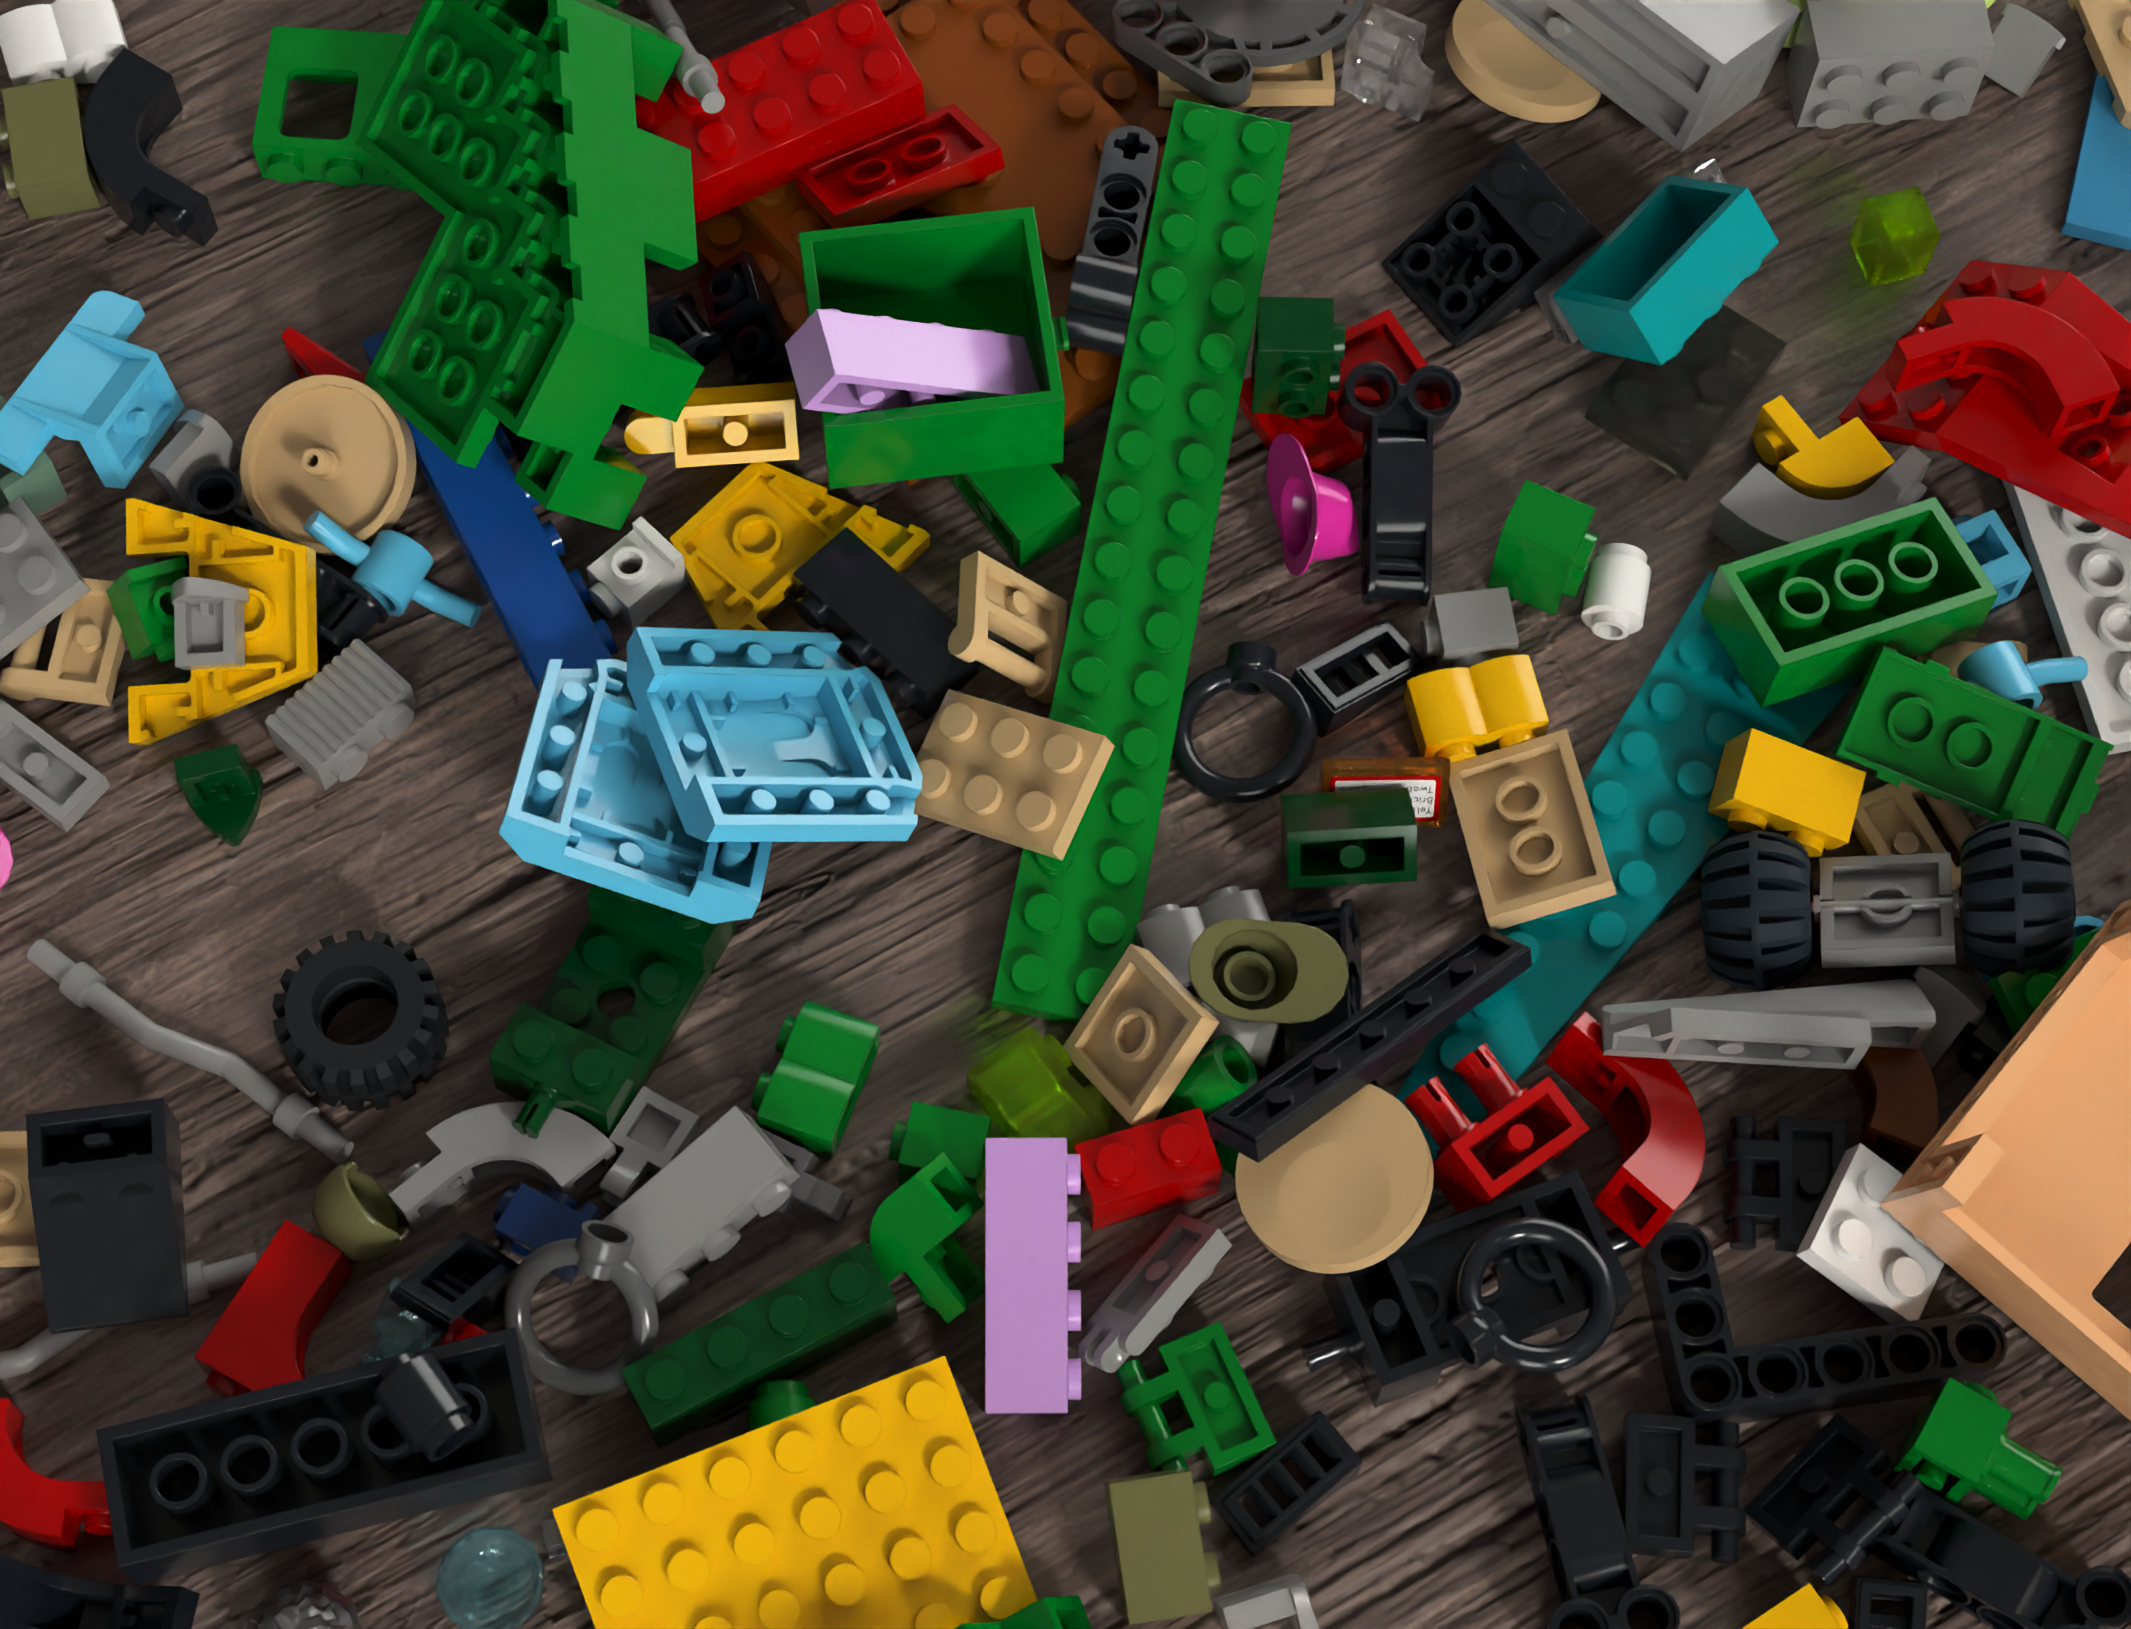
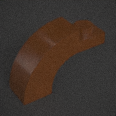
[1776,986,1939,1169]

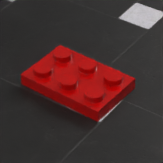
[792,103,1006,229]
[1238,309,1443,475]

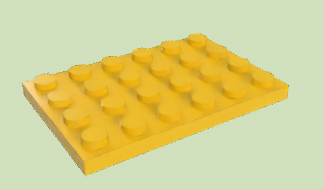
[552,1355,1038,1629]

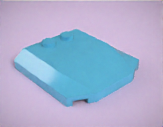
[627,627,923,842]
[498,659,772,924]

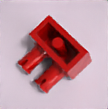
[1403,1043,1590,1213]

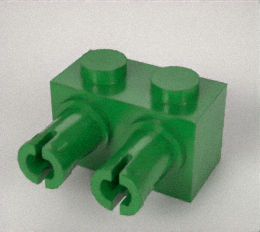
[1883,1377,2063,1521]

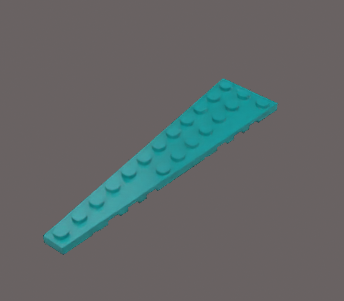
[1396,571,1867,1183]

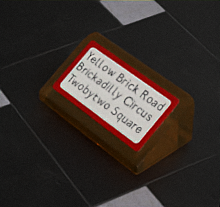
[1317,757,1450,827]

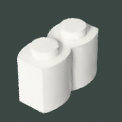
[0,0,129,87]

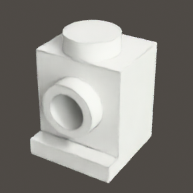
[587,516,688,630]

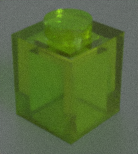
[1849,186,1941,287]

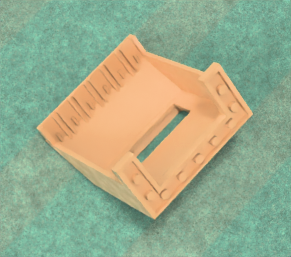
[1880,899,2131,1421]

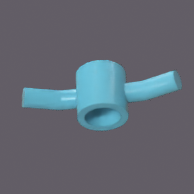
[303,510,482,628]
[1957,641,2088,711]

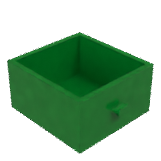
[799,207,1070,489]

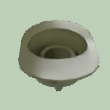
[1188,918,1349,1024]

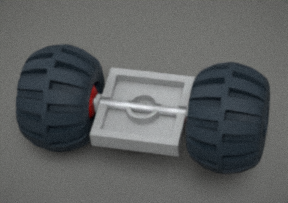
[1701,819,2076,991]

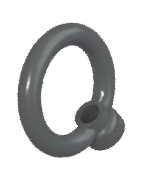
[503,1220,659,1396]

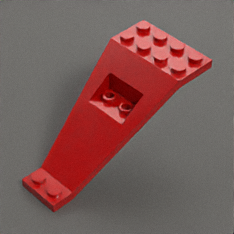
[1838,259,2131,539]

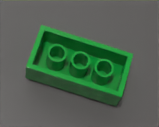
[1701,497,1998,708]

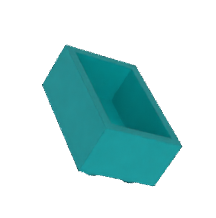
[1552,175,1779,366]

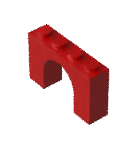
[194,1219,488,1398]

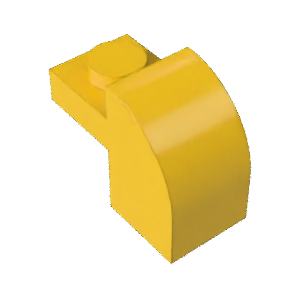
[1751,395,1895,500]

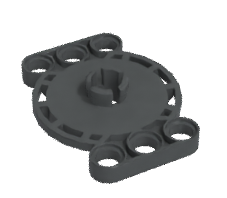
[1111,0,1367,108]

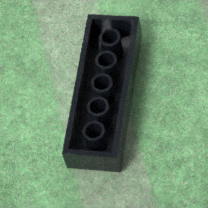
[96,1327,553,1585]

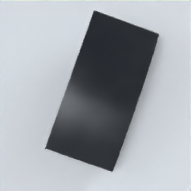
[698,250,792,386]

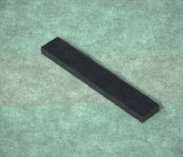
[1207,925,1532,1163]

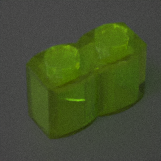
[966,1025,1112,1154]

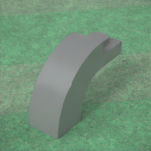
[388,1102,618,1234]

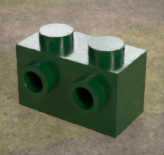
[1251,297,1345,419]
[1280,788,1417,889]

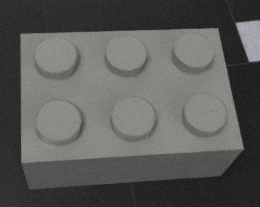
[1785,0,1995,129]

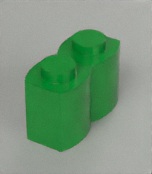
[751,1000,881,1158]

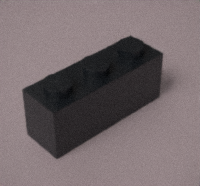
[793,527,979,720]

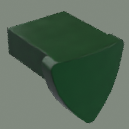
[173,744,263,847]

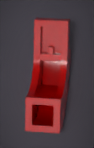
[0,1398,113,1552]

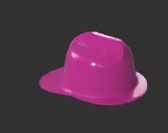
[1266,433,1360,577]

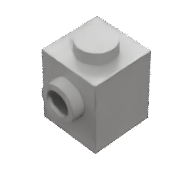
[1420,587,1519,670]

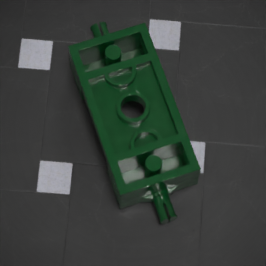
[488,885,736,1139]

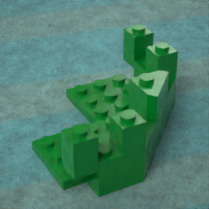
[355,0,705,531]

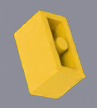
[1707,728,1866,858]

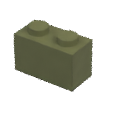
[0,76,101,220]
[1104,1468,1221,1625]

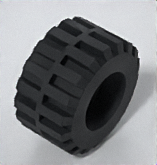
[272,930,449,1112]

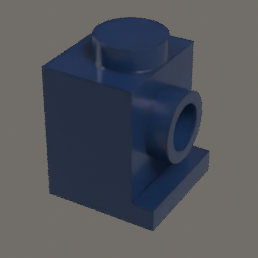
[493,1183,603,1285]

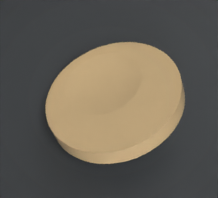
[1445,0,1603,123]
[240,375,417,556]
[1235,1084,1434,1274]

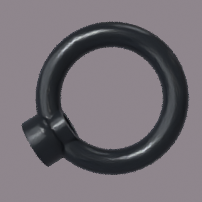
[1171,641,1318,803]
[1444,1217,1617,1373]

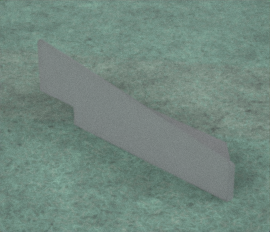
[1601,979,1936,1070]

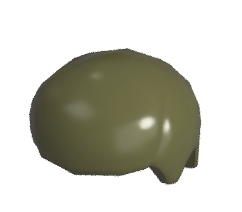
[312,1161,410,1261]

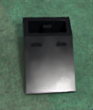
[1381,139,1606,348]
[26,1098,189,1334]

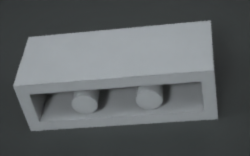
[603,1106,800,1306]

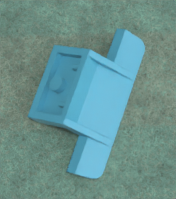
[0,291,185,489]

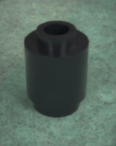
[374,1352,477,1462]

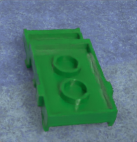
[1832,645,2114,846]

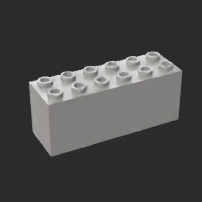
[1483,0,1801,153]

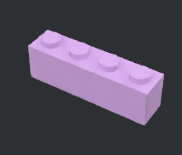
[785,309,1041,414]
[985,1138,1081,1414]

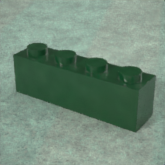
[620,1241,898,1450]

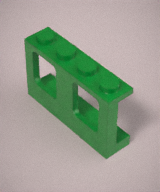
[251,26,412,191]

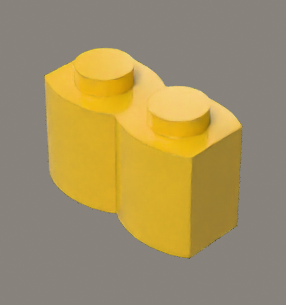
[1404,654,1549,770]

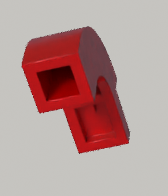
[1884,297,2121,439]
[1544,1011,1705,1248]

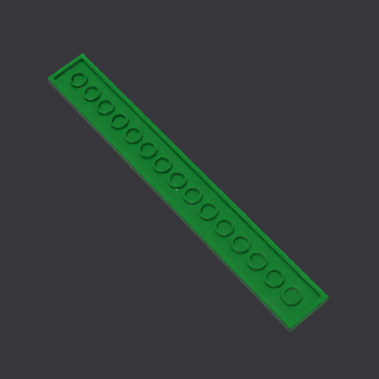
[990,98,1292,1026]

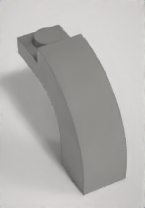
[1709,445,1931,558]

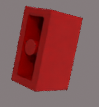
[1073,1107,1222,1231]

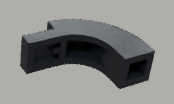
[84,48,218,246]
[0,1553,200,1629]

